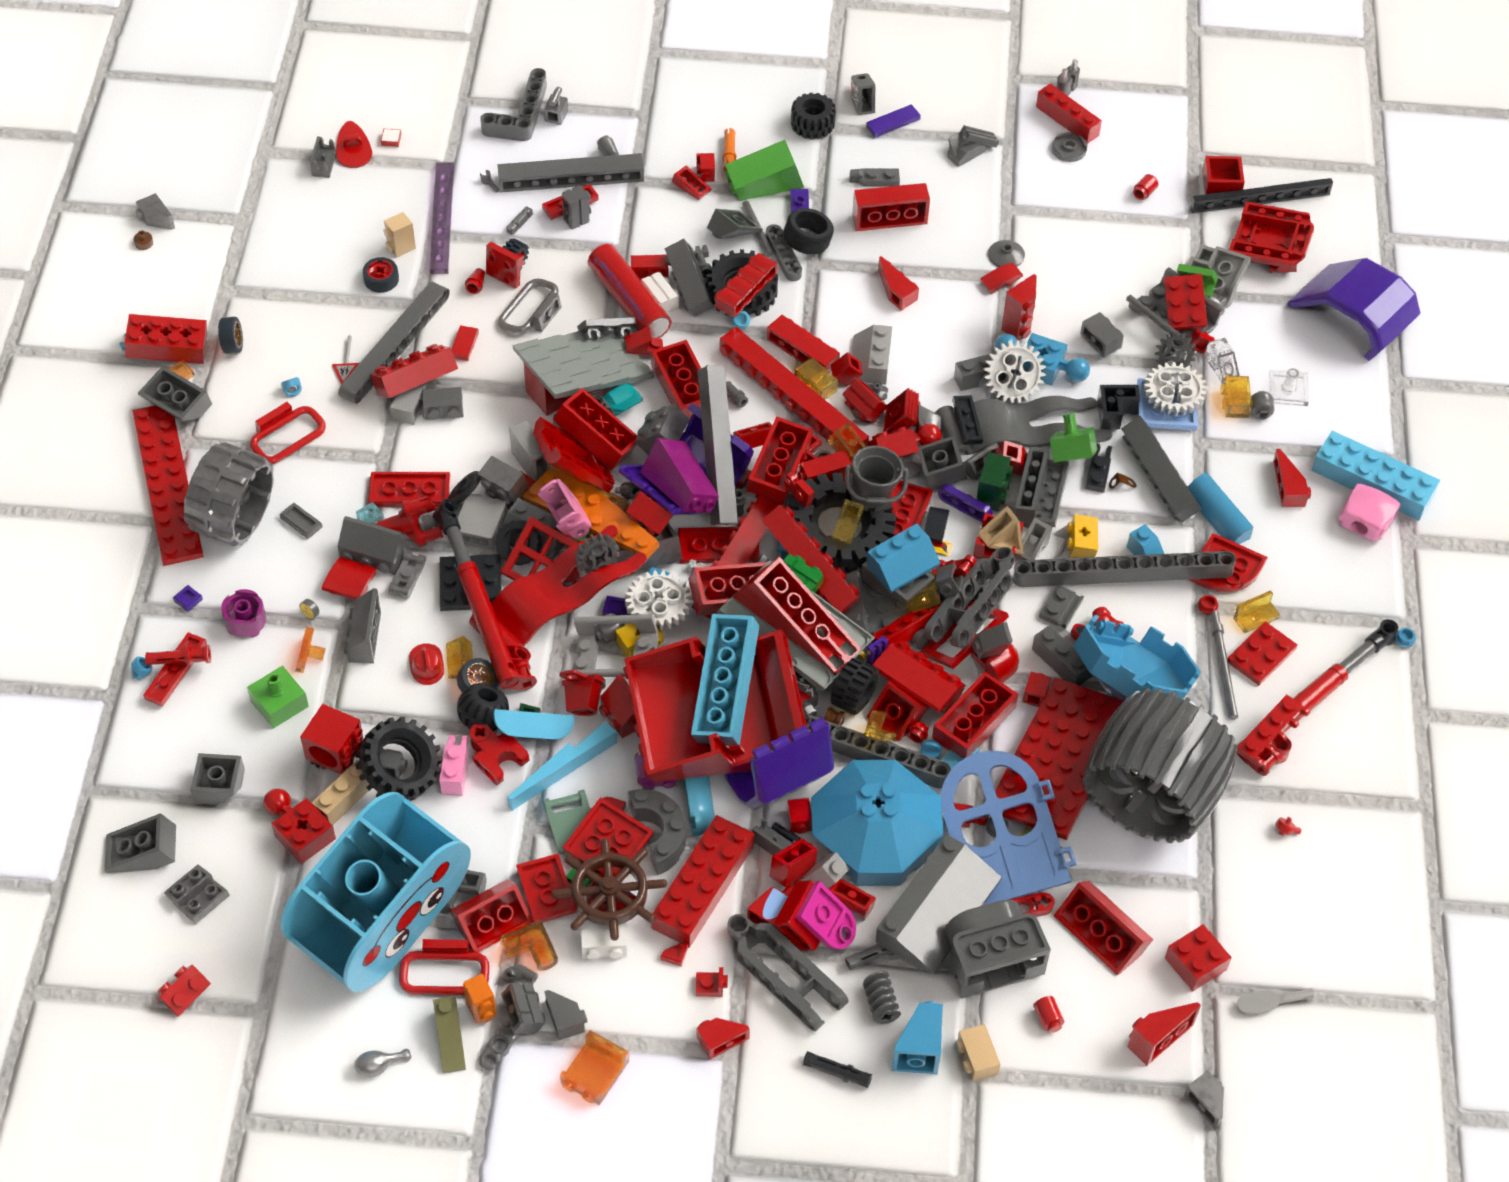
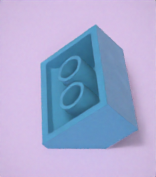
[866,524,940,593]

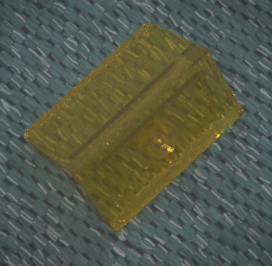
[1233,590,1280,634]
[864,711,896,742]

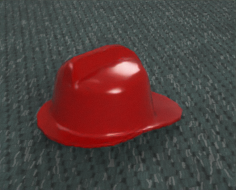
[409,643,444,685]

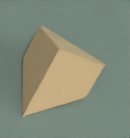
[978,507,1024,554]

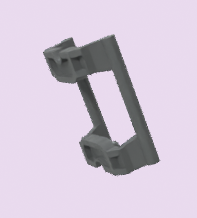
[1126,267,1225,346]

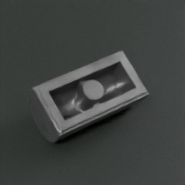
[963,442,998,479]

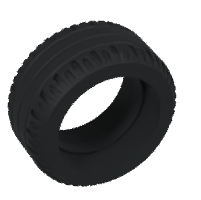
[783,208,834,255]

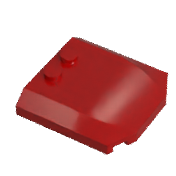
[1229,201,1314,269]
[533,417,615,493]

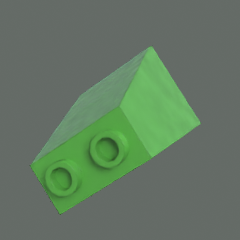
[725,140,804,201]

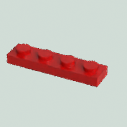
[143,632,207,707]

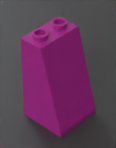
[640,438,719,513]

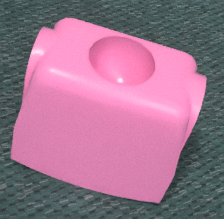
[537,479,591,539]
[1338,483,1401,541]

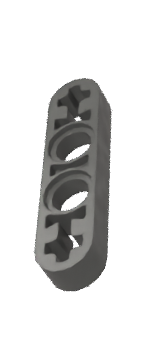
[766,224,802,281]

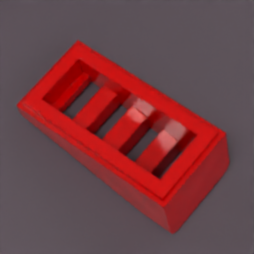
[672,165,712,200]

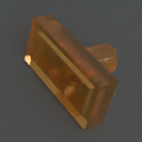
[295,626,326,673]

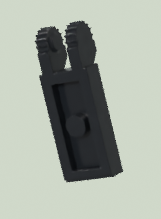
[1085,443,1112,493]

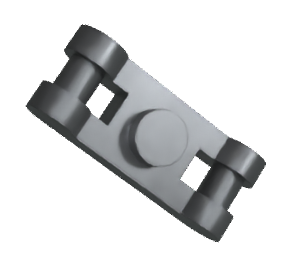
[388,551,426,599]

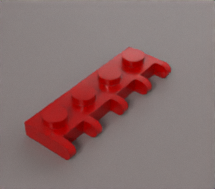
[1237,694,1310,767]

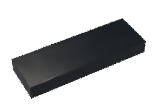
[952,395,983,445]

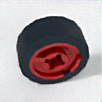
[363,257,399,293]

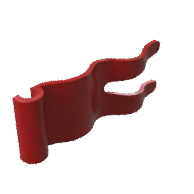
[469,525,647,646]

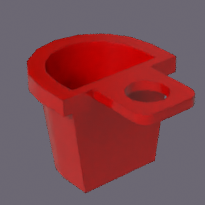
[559,670,606,716]

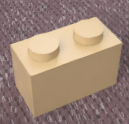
[383,212,416,257]
[955,1024,1001,1081]

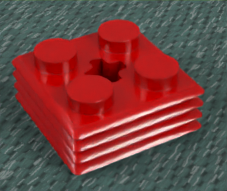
[883,388,921,435]

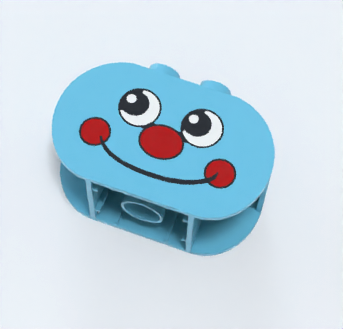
[280,792,471,992]

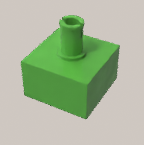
[1050,413,1097,463]
[247,665,309,729]

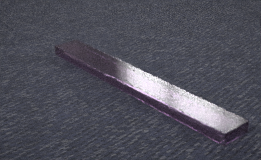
[430,162,454,274]

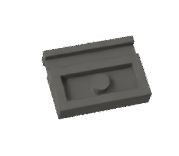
[1039,584,1084,629]

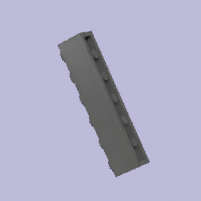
[1121,415,1202,522]

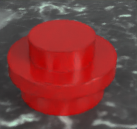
[1198,595,1218,614]

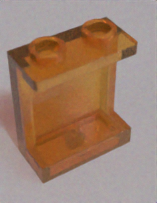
[560,1030,629,1105]

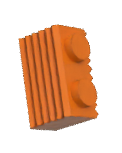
[463,974,497,1024]

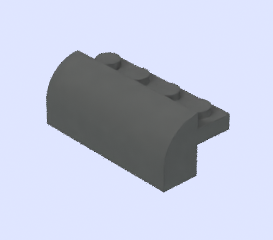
[1015,447,1070,528]

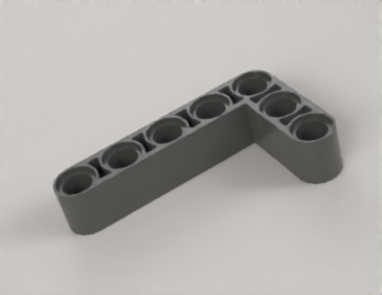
[480,68,547,141]

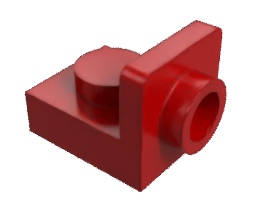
[696,967,728,997]

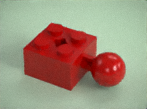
[867,423,942,458]
[263,788,336,864]

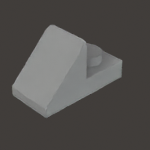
[1016,518,1052,560]

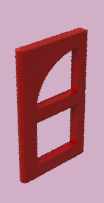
[920,600,1009,669]

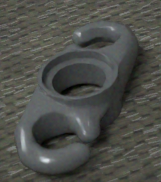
[480,1021,519,1070]

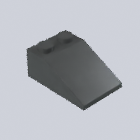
[861,562,935,603]
[104,813,176,873]

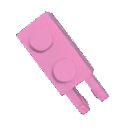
[440,735,468,796]

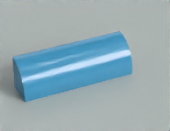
[1188,472,1254,544]

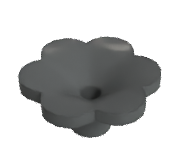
[868,382,888,400]

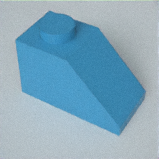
[1127,524,1164,555]

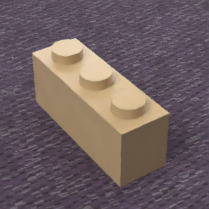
[312,760,369,825]

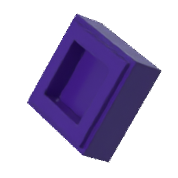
[173,585,203,612]

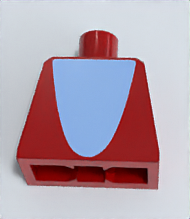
[747,885,793,933]

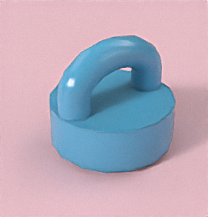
[281,377,302,397]
[131,656,153,680]
[920,740,942,759]

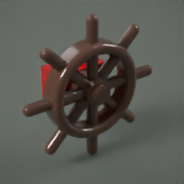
[552,838,667,941]

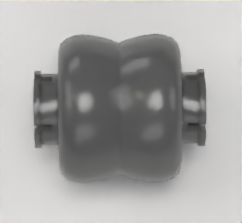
[1250,391,1275,420]

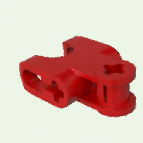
[469,724,530,785]

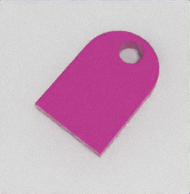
[795,881,856,950]

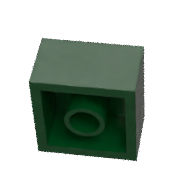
[976,452,1013,512]

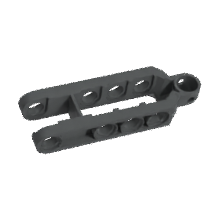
[924,547,1015,648]
[727,914,849,1032]

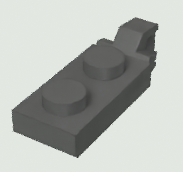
[849,168,900,186]

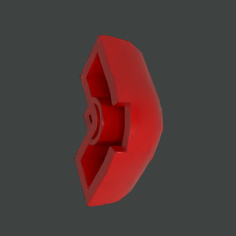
[970,644,1020,683]

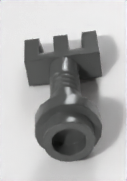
[691,245,711,277]

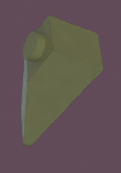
[433,996,466,1074]

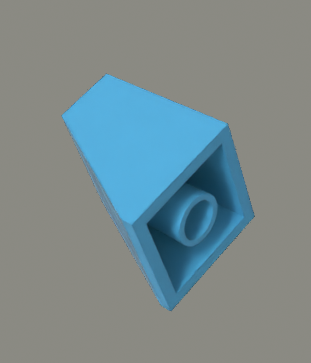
[892,1001,943,1074]

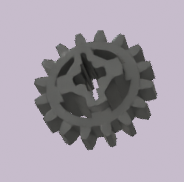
[1155,332,1197,368]
[575,532,620,574]

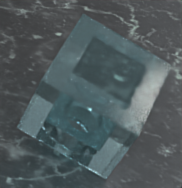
[356,502,384,524]

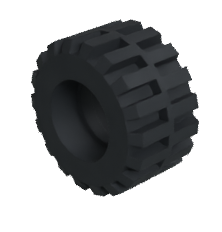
[791,92,836,139]
[830,657,879,716]

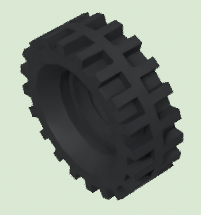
[707,249,778,316]
[355,717,443,801]

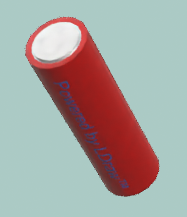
[587,243,672,338]

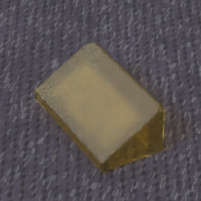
[446,636,474,679]

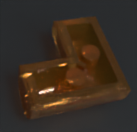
[500,921,558,971]

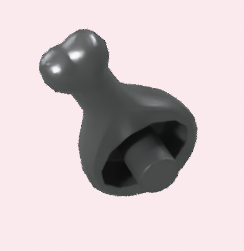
[354,1048,412,1076]

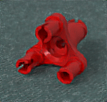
[372,496,444,547]

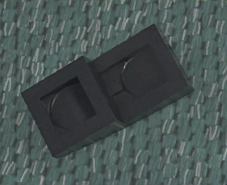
[924,507,949,544]

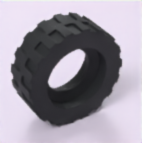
[495,520,542,566]

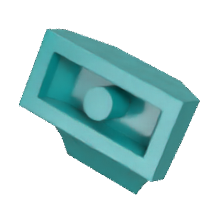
[603,384,643,416]

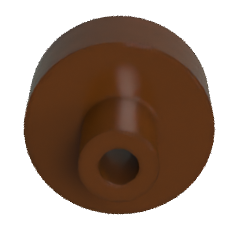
[133,230,153,250]

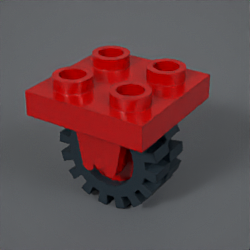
[486,238,529,289]

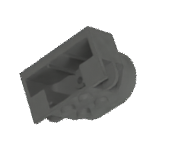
[945,900,1051,999]

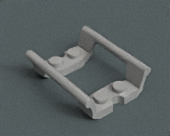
[564,614,659,677]

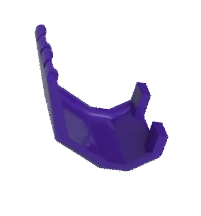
[1287,258,1421,361]
[618,403,754,515]
[723,717,834,810]

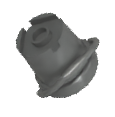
[845,446,909,511]

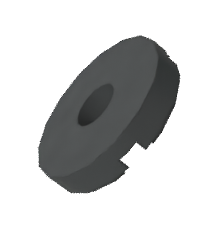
[1052,132,1088,162]

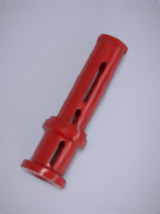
[145,645,211,666]

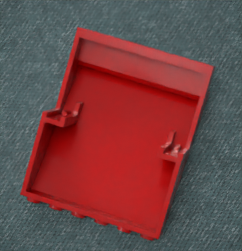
[623,629,807,782]

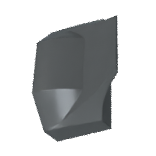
[947,131,986,167]

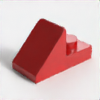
[624,327,663,356]

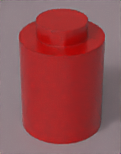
[1033,996,1065,1033]

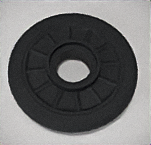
[449,471,481,504]

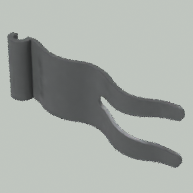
[935,396,1112,455]

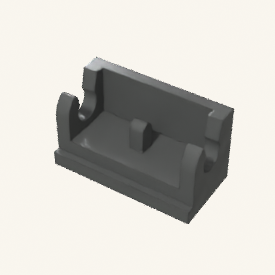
[310,136,337,178]
[752,819,796,856]

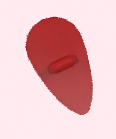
[336,121,372,168]

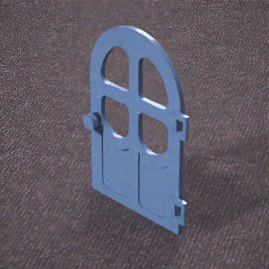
[941,751,1077,905]

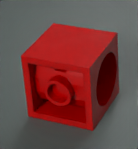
[300,703,364,774]

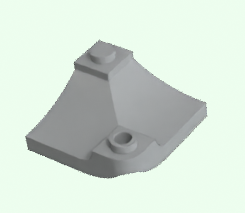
[1187,244,1251,309]

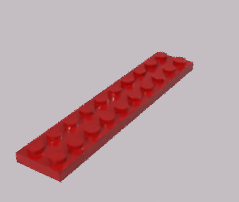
[132,405,204,566]

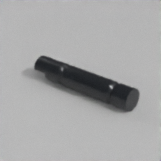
[771,822,813,846]

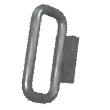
[498,278,562,334]

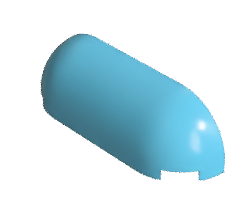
[493,709,575,739]
[684,776,715,836]

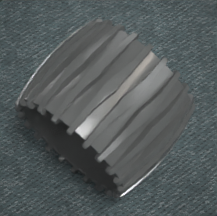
[1083,688,1237,843]

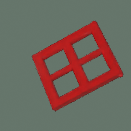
[500,516,578,581]

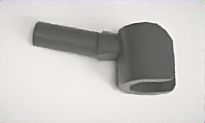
[480,170,500,192]

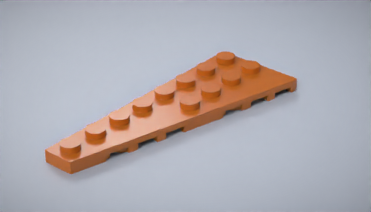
[523,466,659,559]

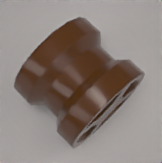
[824,707,846,726]

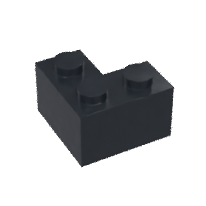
[1097,385,1140,429]

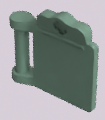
[542,789,592,854]

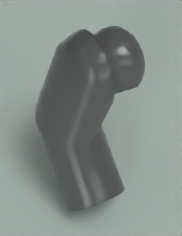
[503,964,538,984]

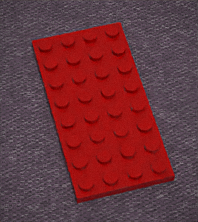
[995,677,1124,840]

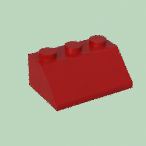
[1001,274,1037,341]
[450,879,533,952]

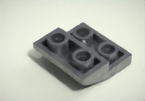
[164,864,230,924]

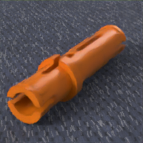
[722,128,737,172]

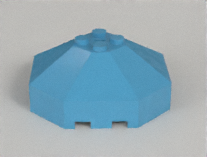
[1073,615,1201,701]
[811,760,943,886]

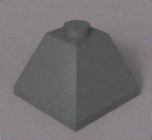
[707,208,763,239]

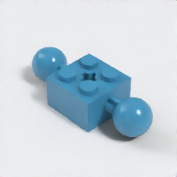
[994,333,1090,386]

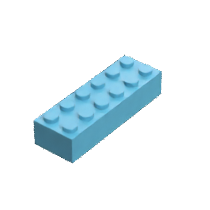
[1311,430,1440,521]
[691,614,760,746]

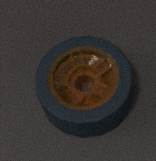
[218,316,243,354]
[456,658,498,692]

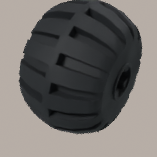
[457,683,509,731]

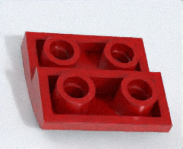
[321,557,377,600]

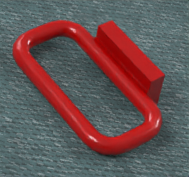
[250,401,326,464]
[399,939,490,995]

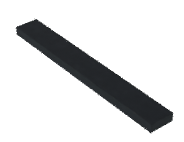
[1190,178,1333,213]

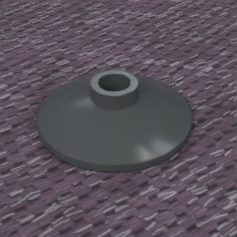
[988,240,1025,267]

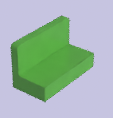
[1177,264,1218,298]

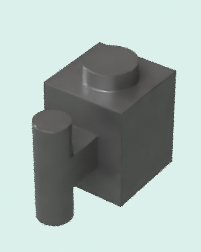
[544,87,569,125]

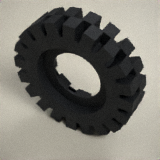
[788,473,896,574]

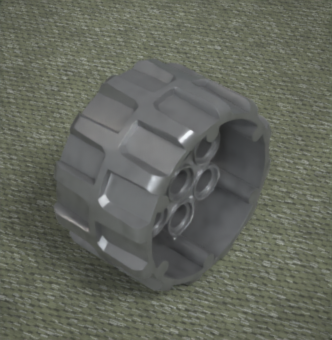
[184,442,274,546]

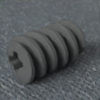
[863,971,901,1023]

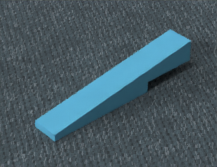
[507,722,617,811]

